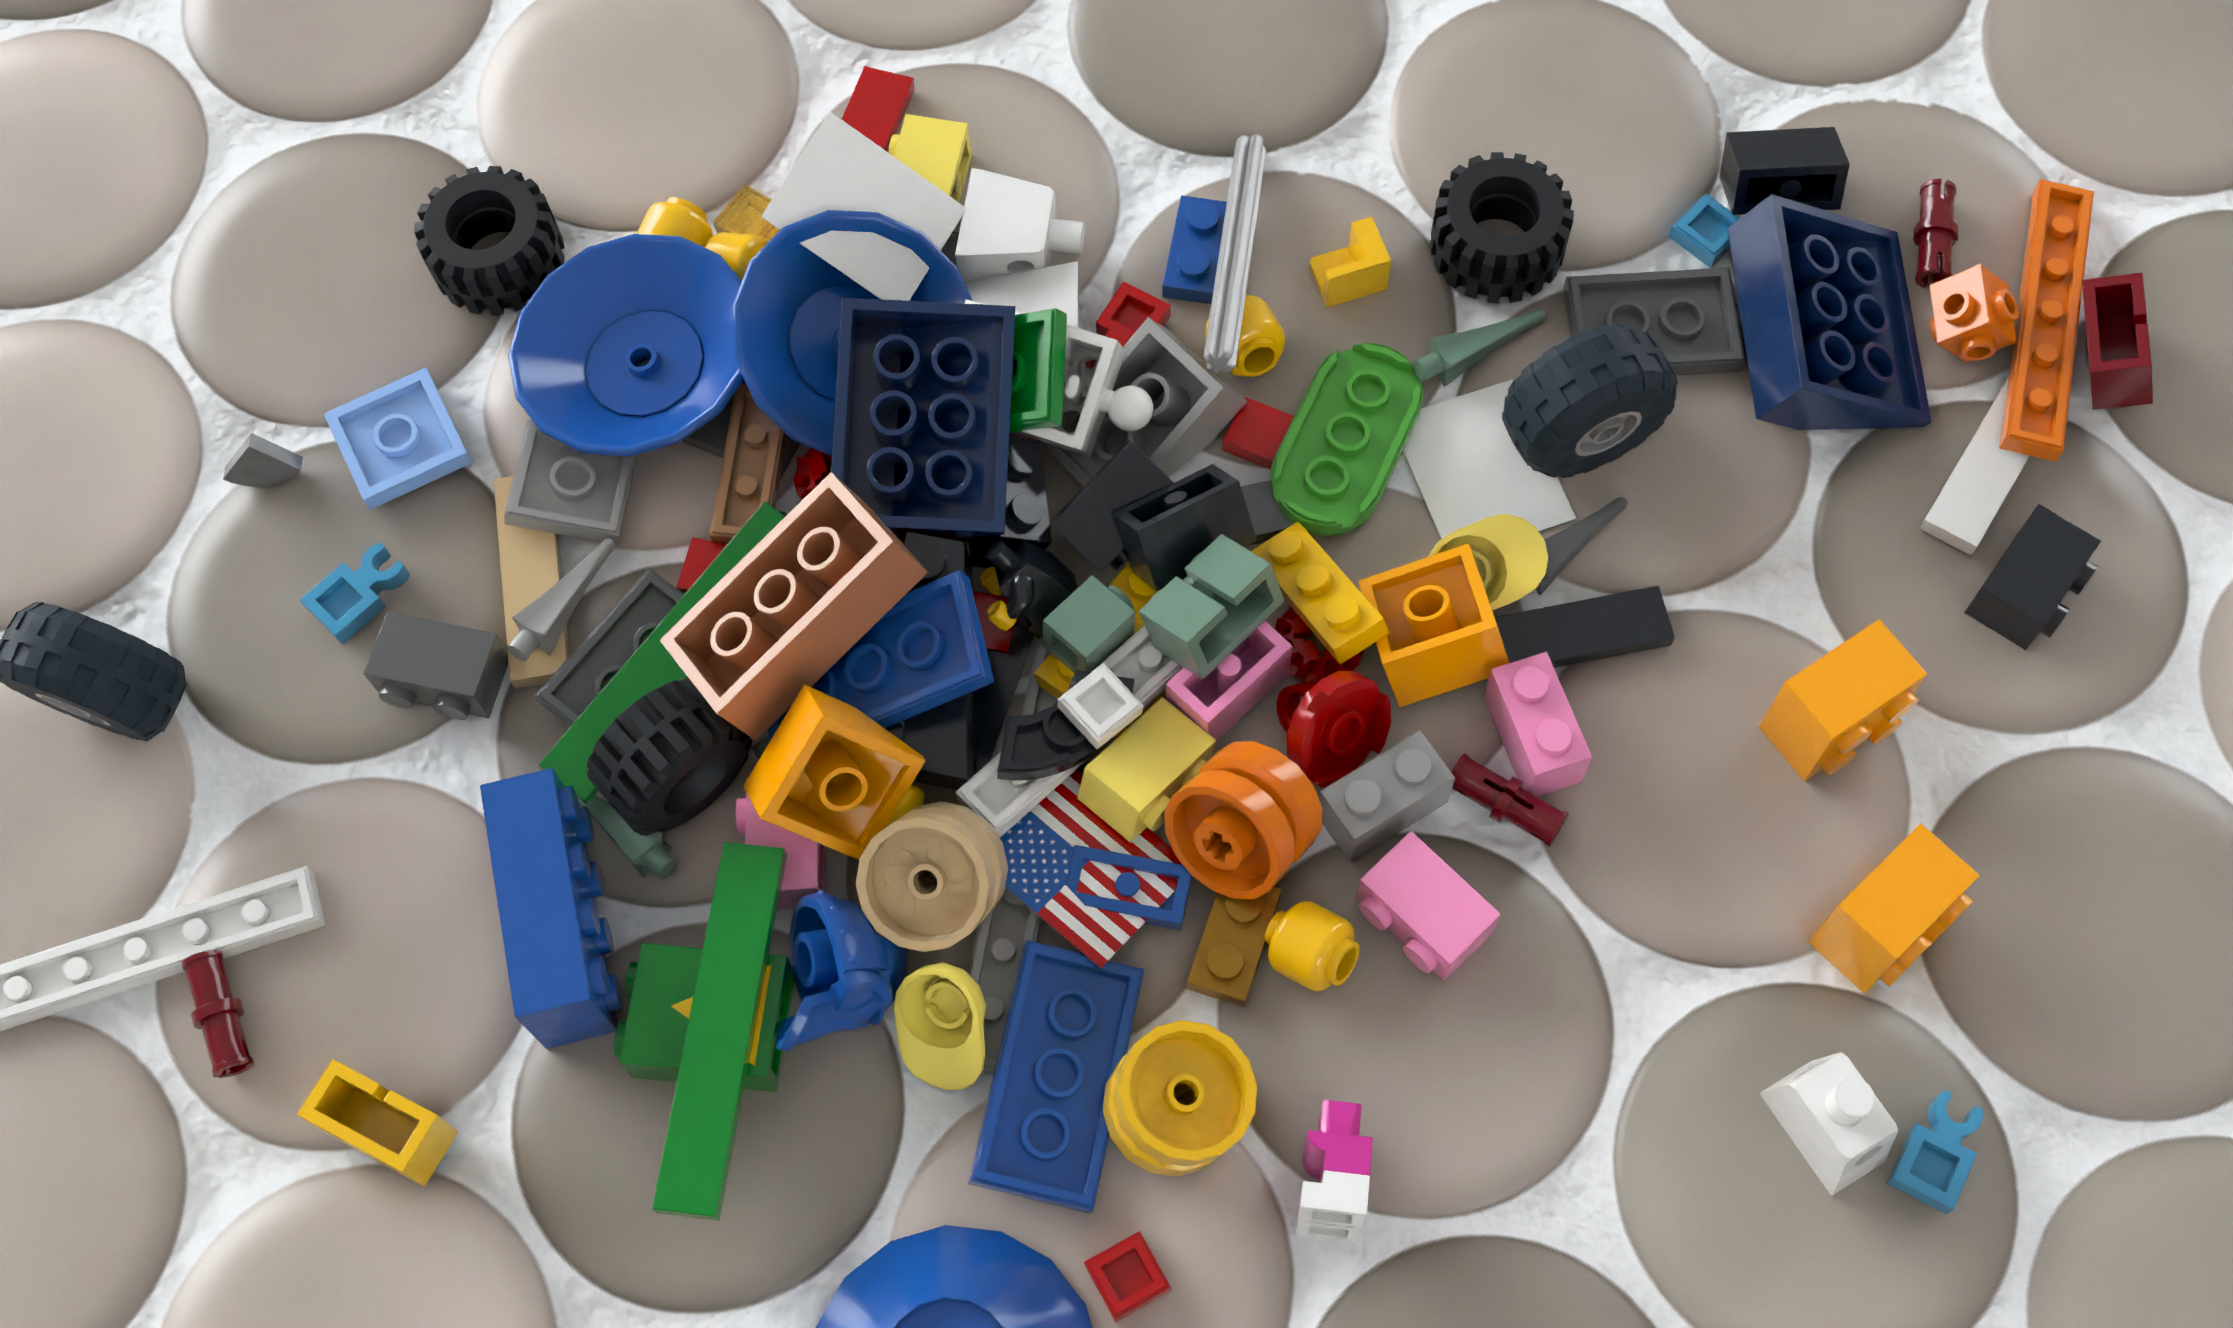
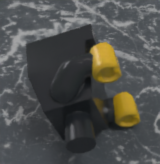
[980,540,1077,639]

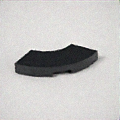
[997,670,1135,780]

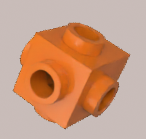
[1929,264,2019,363]

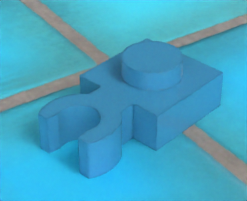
[299,542,410,645]
[1886,1090,1983,1214]

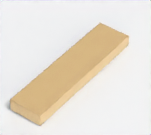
[493,476,570,689]

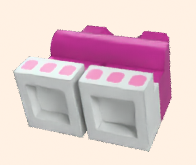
[1295,1100,1373,1242]

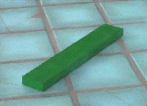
[538,501,785,805]
[652,842,787,1221]

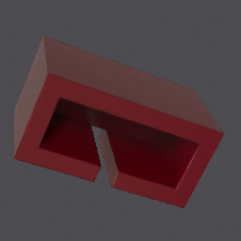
[2082,272,2153,410]

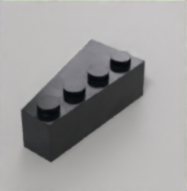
[885,531,975,790]

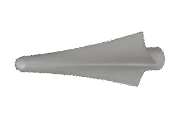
[507,538,615,661]

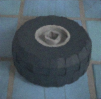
[1502,324,1678,478]
[0,602,187,741]

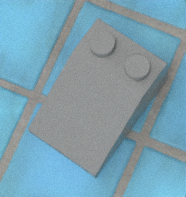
[1041,317,1247,487]

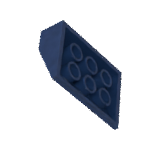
[1728,194,1932,430]
[831,298,1016,541]

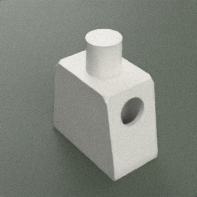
[955,168,1085,282]
[1760,1052,1898,1196]

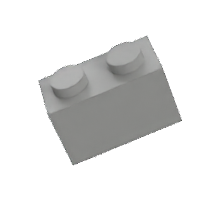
[1319,730,1455,863]

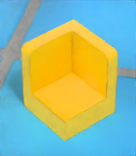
[1309,216,1391,308]

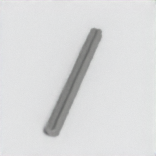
[1203,133,1266,374]

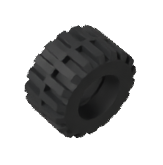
[1430,152,1574,304]
[414,166,565,316]
[587,678,752,836]

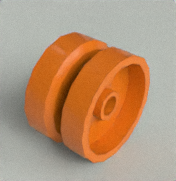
[1164,741,1322,899]

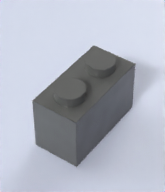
[363,611,508,720]

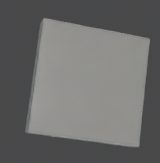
[504,419,638,545]

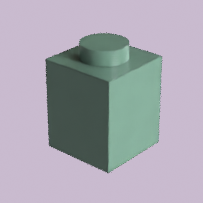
[1043,575,1136,673]

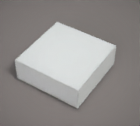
[1057,663,1144,749]

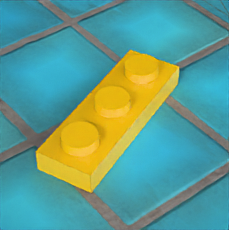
[1251,522,1389,664]

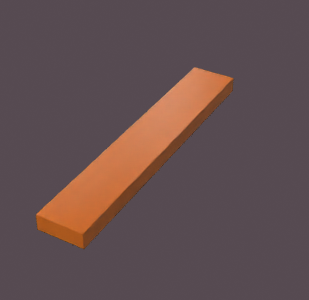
[1999,179,2094,462]

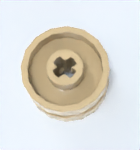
[855,801,1008,952]

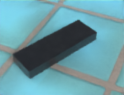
[1494,586,1675,668]

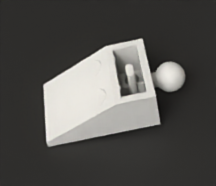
[965,299,1153,458]

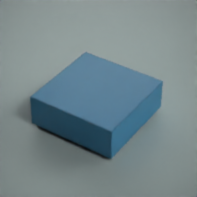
[1669,193,1740,268]

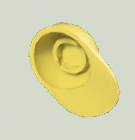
[1428,514,1548,611]
[894,962,986,1090]

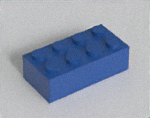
[480,768,623,1049]

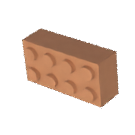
[660,472,928,741]

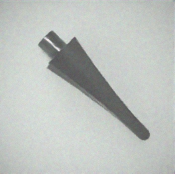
[1536,497,1628,595]

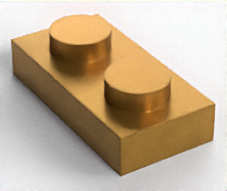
[1187,887,1282,1008]

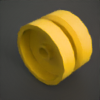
[1103,1020,1257,1177]

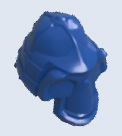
[775,890,909,1052]

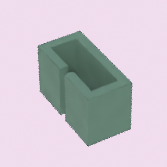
[1139,534,1285,680]

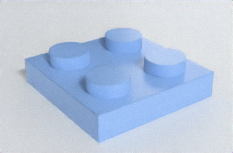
[324,367,473,510]

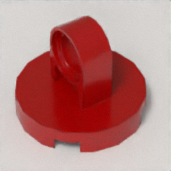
[1276,671,1391,788]

